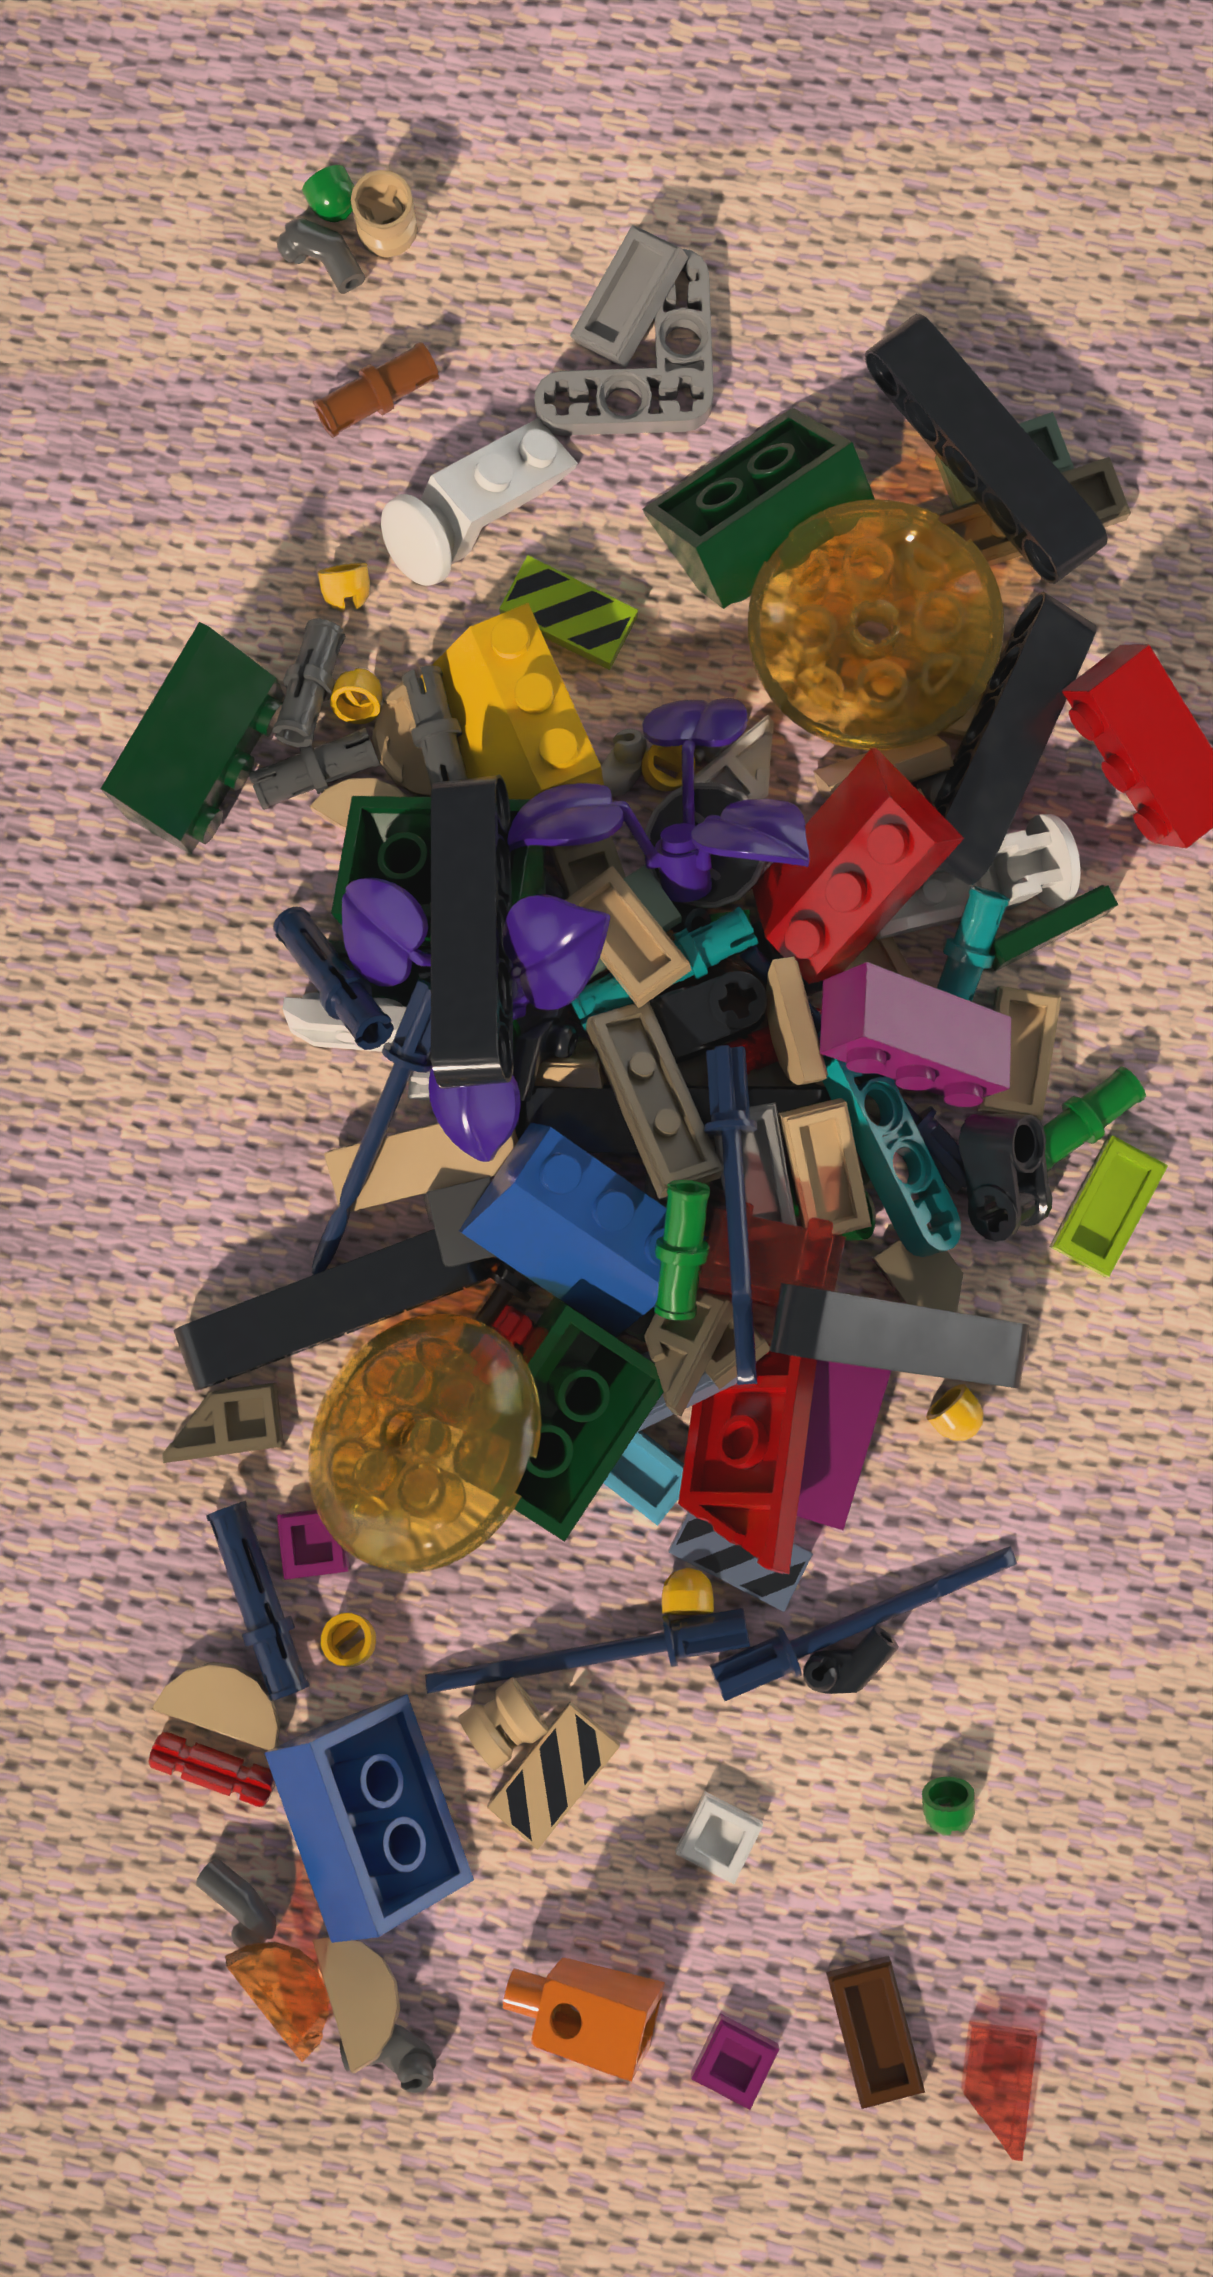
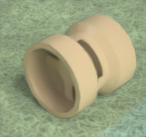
[351,170,418,257]
[458,1677,549,1770]

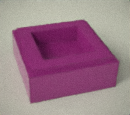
[277,1506,350,1580]
[691,2013,780,2110]

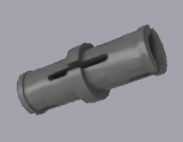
[272,618,346,747]
[402,665,468,788]
[248,727,380,810]

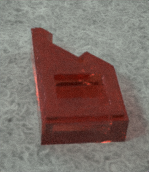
[961,2021,1037,2161]

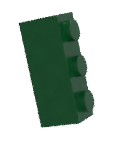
[642,408,877,609]
[100,621,285,855]
[331,796,546,946]
[447,1297,664,1542]

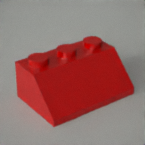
[752,748,964,984]

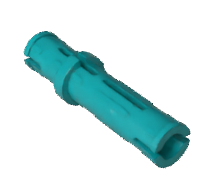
[571,907,758,1030]

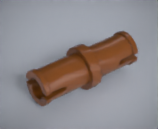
[313,342,439,438]

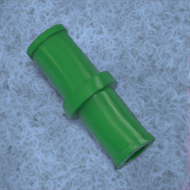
[1043,1066,1146,1172]
[654,1180,710,1320]

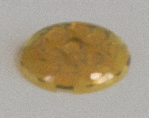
[747,499,1004,750]
[308,1314,541,1573]

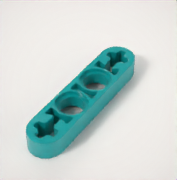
[817,1031,961,1257]

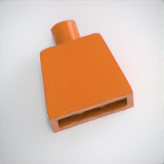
[503,1958,665,2081]

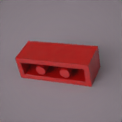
[1062,644,1213,849]

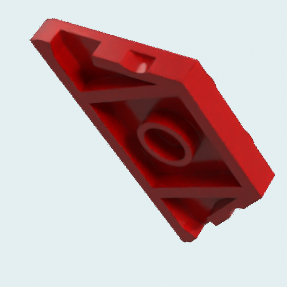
[678,1343,817,1574]

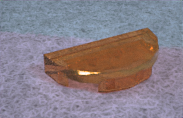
[225,1941,330,2062]

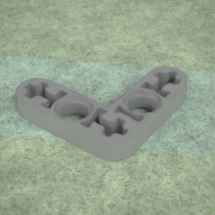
[534,249,714,436]

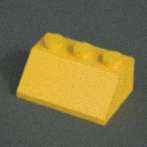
[419,603,604,799]

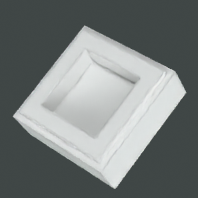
[675,1791,763,1884]

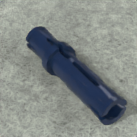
[273,907,394,1050]
[206,1501,310,1701]

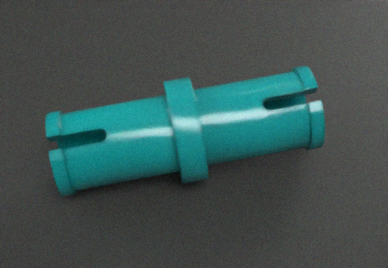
[937,886,1010,1002]

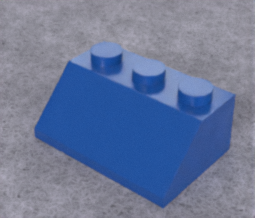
[459,1123,707,1337]
[265,1694,474,1943]

